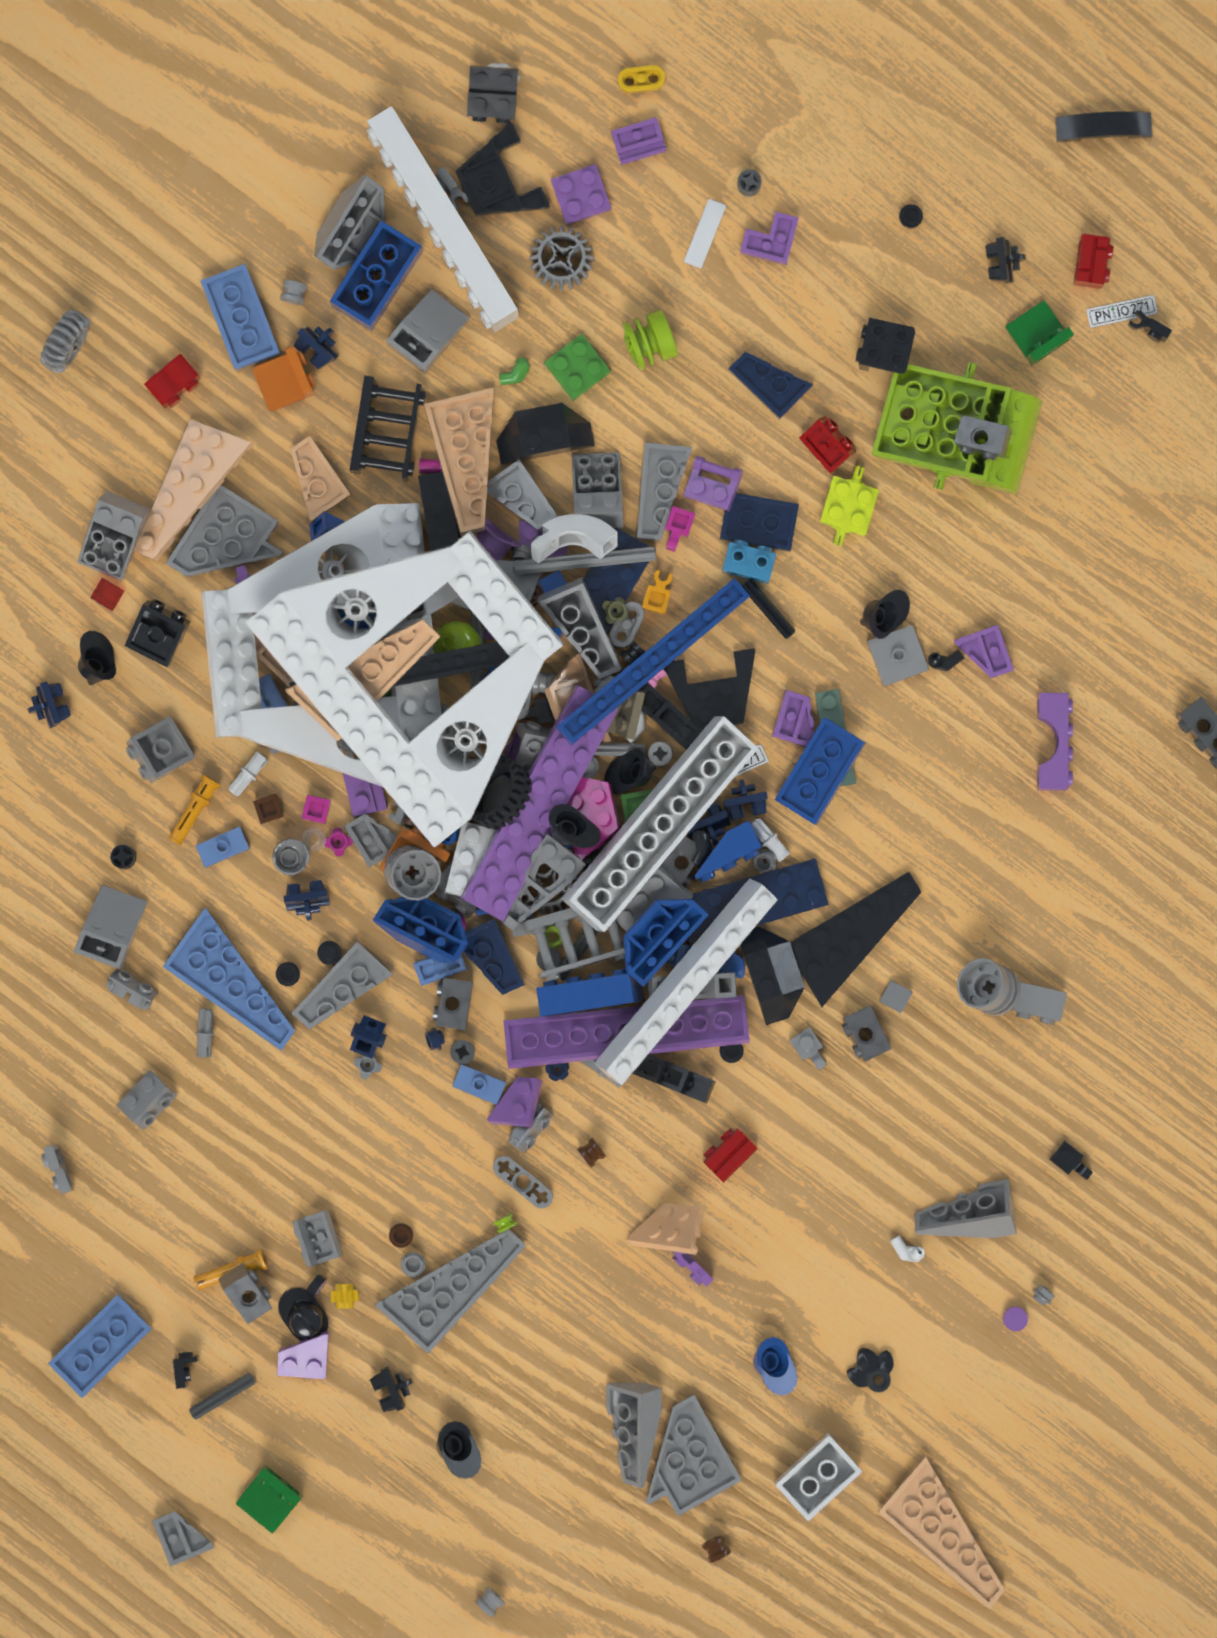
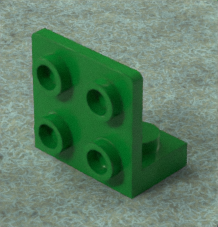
[1005,301,1074,366]
[236,1465,304,1533]

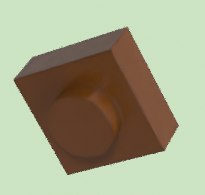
[253,794,284,825]

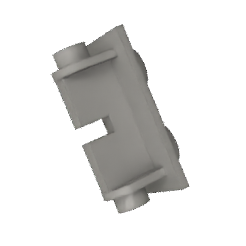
[106,969,158,1010]
[508,1103,553,1154]

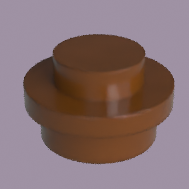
[389,1223,413,1248]

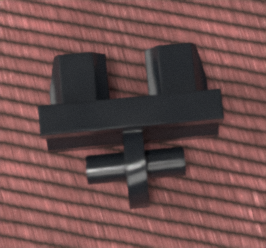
[985,237,1026,284]
[370,1366,413,1412]

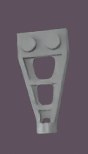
[502,834,587,931]

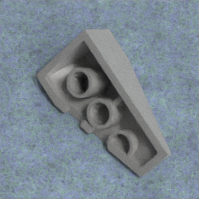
[915,1179,1017,1238]
[606,1383,662,1488]

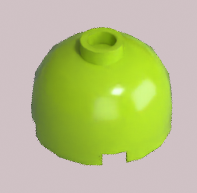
[433,621,481,654]

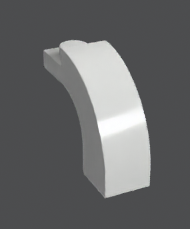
[531,514,618,564]

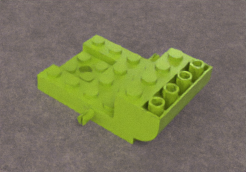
[872,362,1042,495]

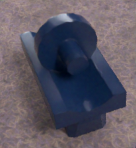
[293,326,339,369]
[27,681,71,729]
[723,779,768,820]
[688,803,731,846]
[283,880,330,921]

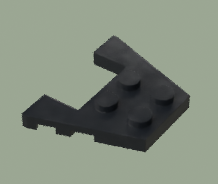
[456,122,550,216]
[664,648,755,730]

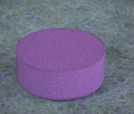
[1003,1306,1028,1331]

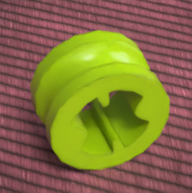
[493,1213,517,1234]

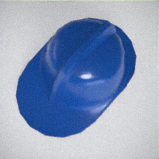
[753,1337,797,1395]

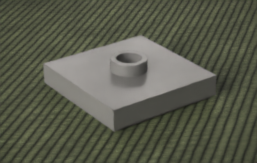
[867,625,929,687]

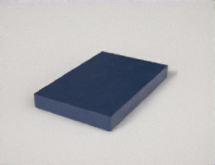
[720,493,799,552]

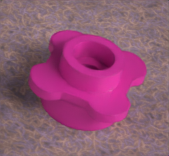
[324,828,353,857]

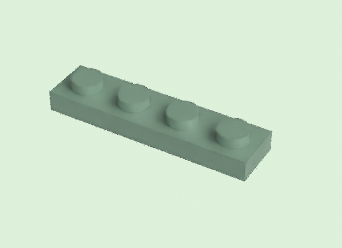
[814,689,856,787]

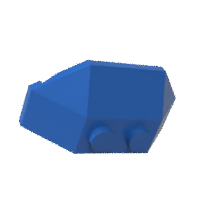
[373,897,468,964]
[623,899,708,987]

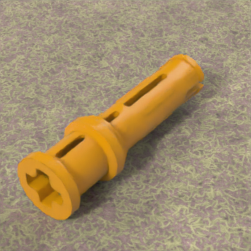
[168,775,221,845]
[193,1248,268,1291]

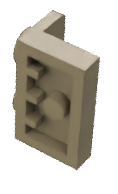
[606,690,645,740]

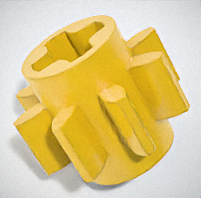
[330,1284,359,1309]

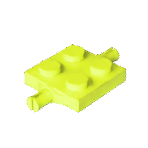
[819,466,879,547]

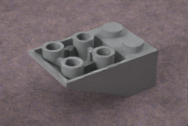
[386,289,470,375]
[572,452,623,528]
[78,491,151,581]
[74,885,148,970]

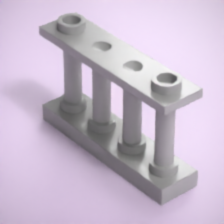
[523,908,625,982]

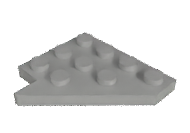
[166,485,283,577]
[646,1394,742,1516]

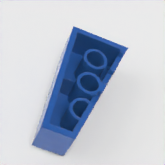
[536,969,645,1017]

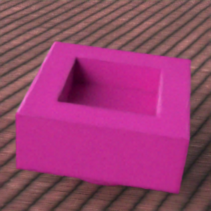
[302,795,331,824]

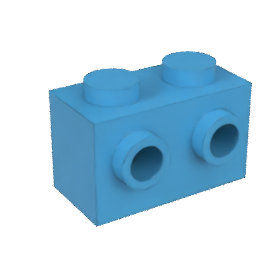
[722,540,776,584]

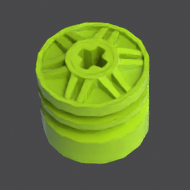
[622,309,678,371]

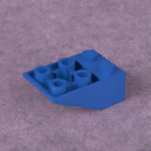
[694,821,762,883]

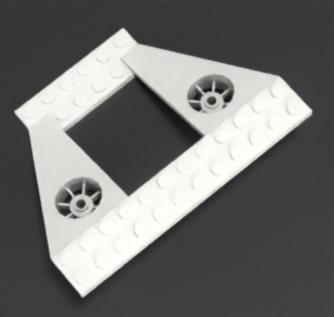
[201,503,442,787]
[245,531,564,847]

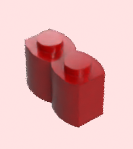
[144,354,201,409]

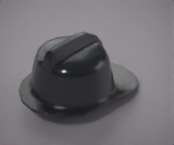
[860,590,910,639]
[78,631,116,685]
[604,748,656,794]
[548,804,601,848]
[278,1288,328,1341]
[436,1421,482,1479]

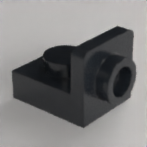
[173,1352,199,1389]

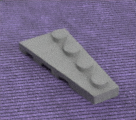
[636,442,692,541]
[292,942,393,1030]

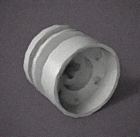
[384,845,441,900]
[957,958,1020,1016]

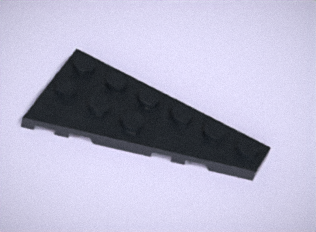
[790,872,921,1008]

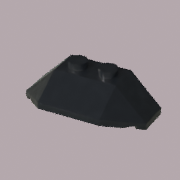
[496,402,595,465]
[740,926,805,1025]

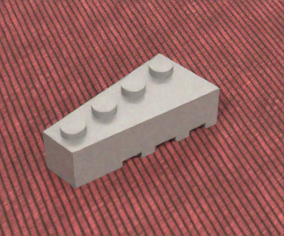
[538,577,622,679]

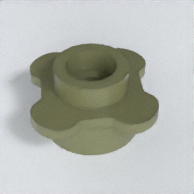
[602,597,628,624]

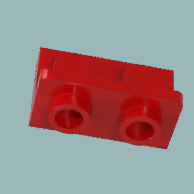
[799,416,857,474]

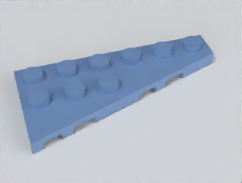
[163,908,295,1051]

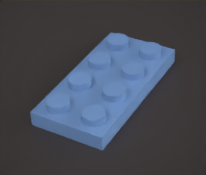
[201,264,280,371]
[48,1294,152,1398]

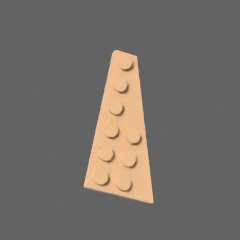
[424,387,494,536]
[285,619,440,741]
[878,1456,1005,1609]

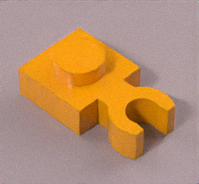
[642,570,672,615]

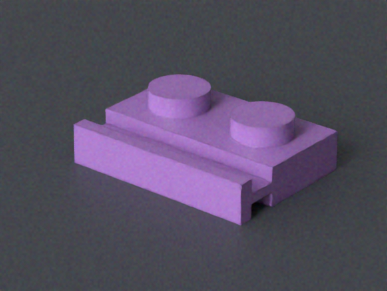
[611,117,667,166]
[343,773,388,818]

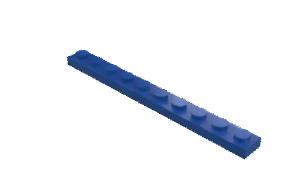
[556,578,750,746]

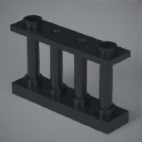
[349,375,426,482]

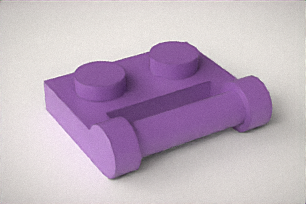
[683,456,743,512]

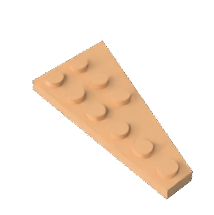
[134,419,254,561]

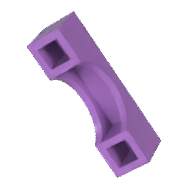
[1037,693,1073,791]

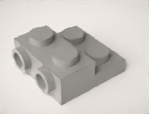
[126,716,195,784]

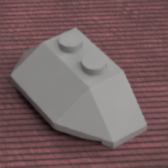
[314,175,385,270]

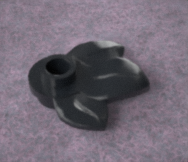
[846,1348,894,1393]

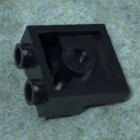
[467,65,518,123]
[125,599,191,667]

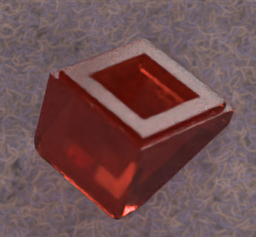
[90,577,125,612]

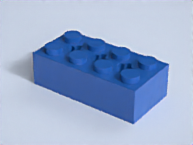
[330,221,423,331]

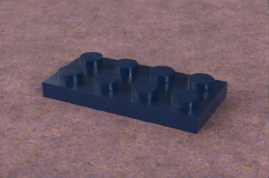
[583,528,656,634]

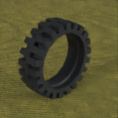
[471,756,532,829]

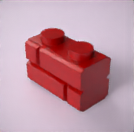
[1073,234,1114,289]
[703,1128,758,1183]

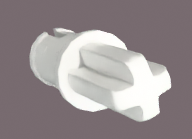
[228,752,269,796]
[751,818,791,862]

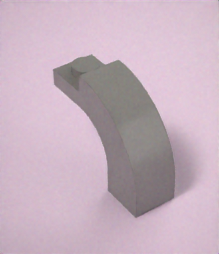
[648,973,736,999]

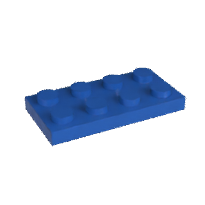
[775,717,866,825]

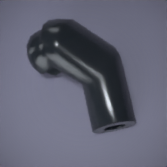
[928,649,965,671]
[691,830,712,867]

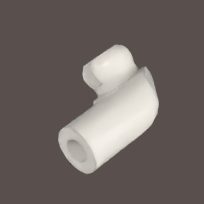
[890,1235,925,1262]

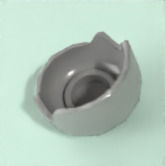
[272,838,310,875]

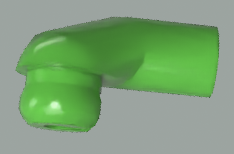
[499,357,530,386]

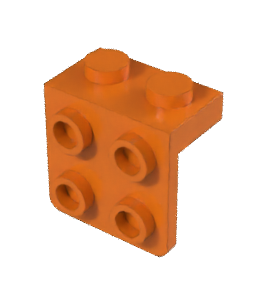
[253,346,315,412]
[381,827,450,876]

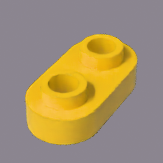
[618,65,665,94]

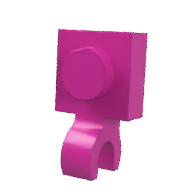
[665,506,695,552]

